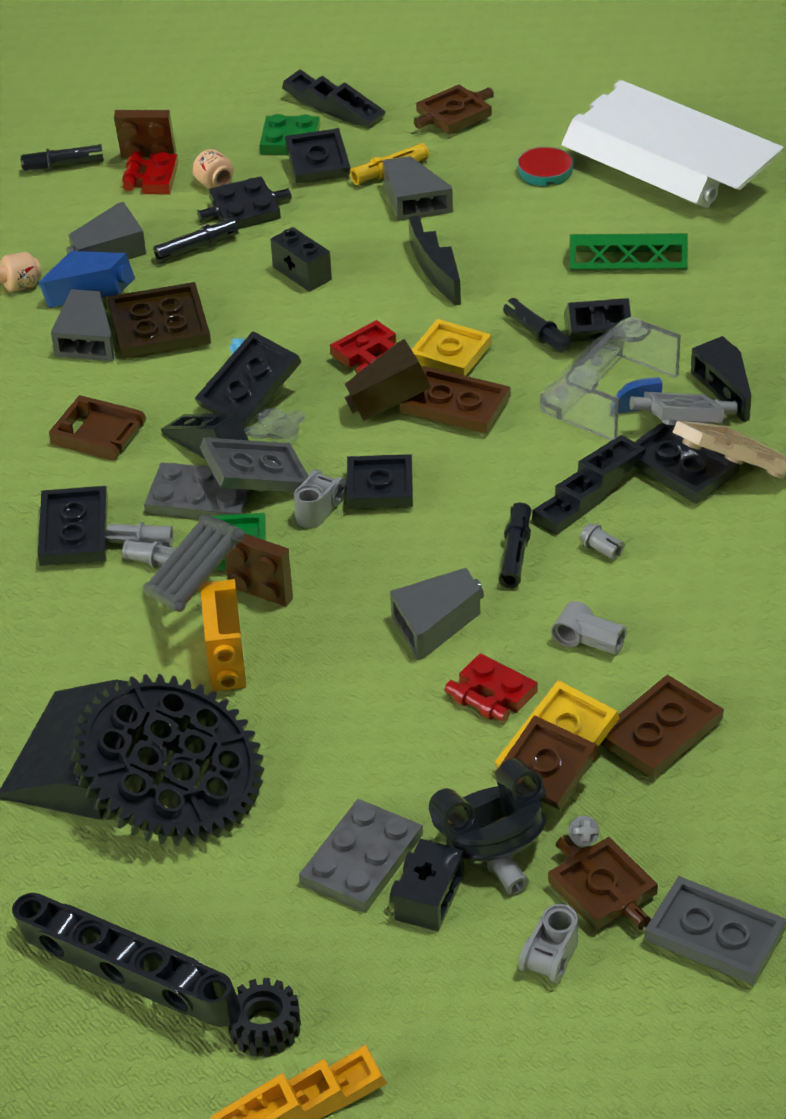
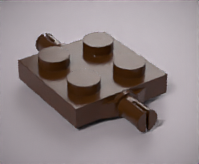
[414,84,494,134]
[548,835,658,931]

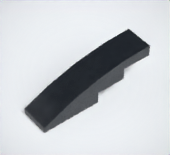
[282,69,386,127]
[408,216,461,305]
[532,435,646,535]

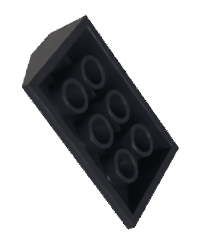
[0,679,142,820]

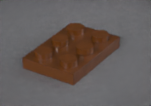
[399,366,511,434]
[600,674,724,779]

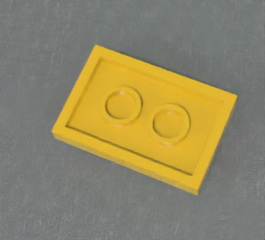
[495,680,620,769]

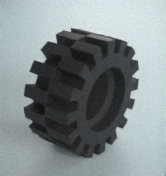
[228,978,301,1057]

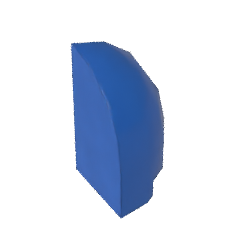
[612,377,663,414]

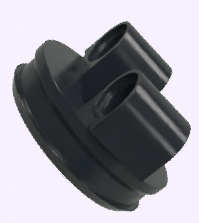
[429,758,547,861]

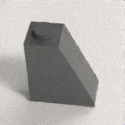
[383,156,453,221]
[66,202,146,260]
[51,289,115,361]
[390,568,484,660]

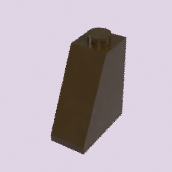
[344,339,431,422]

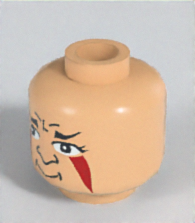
[192,149,234,189]
[0,252,41,292]

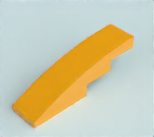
[211,1045,387,1119]

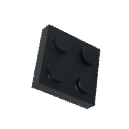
[285,128,350,183]
[347,454,413,509]

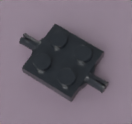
[197,176,292,230]

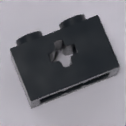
[270,227,332,292]
[564,298,632,342]
[389,838,465,932]

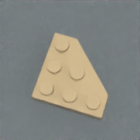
[673,420,786,479]

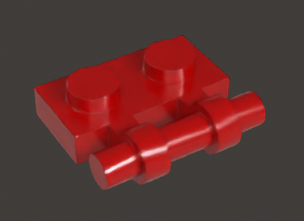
[122,151,179,194]
[330,320,396,375]
[444,653,538,723]

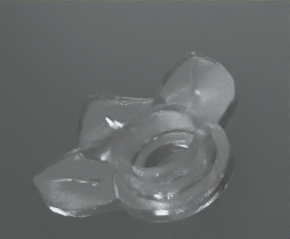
[244,408,305,443]

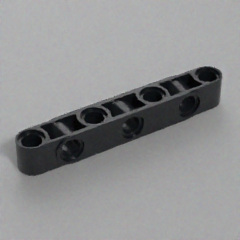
[12,892,241,1027]

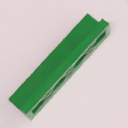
[569,233,688,271]

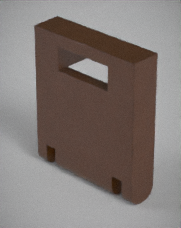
[49,395,146,460]

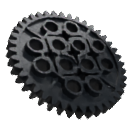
[71,674,264,846]

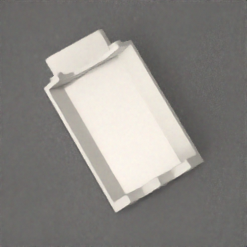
[561,80,784,209]

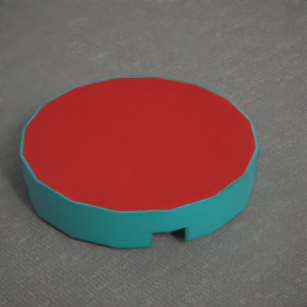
[518,147,573,186]

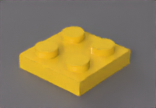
[411,319,492,376]

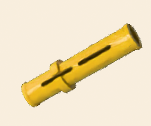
[350,142,429,185]

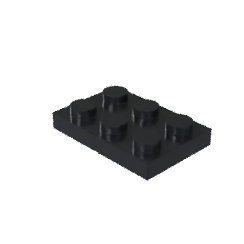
[195,331,302,429]
[634,422,740,503]
[38,486,108,566]

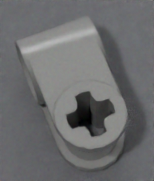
[294,469,347,528]
[518,904,578,984]

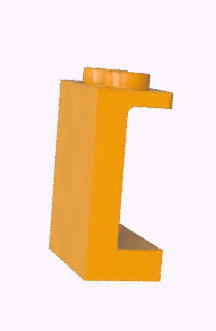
[200,579,246,692]

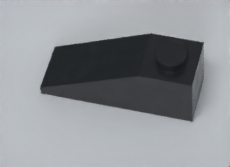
[691,336,751,423]
[161,413,249,459]

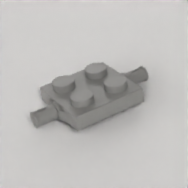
[629,392,737,425]

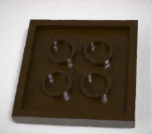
[108,282,211,359]

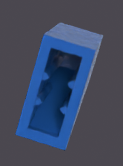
[38,251,135,307]

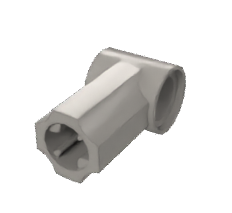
[551,601,627,655]

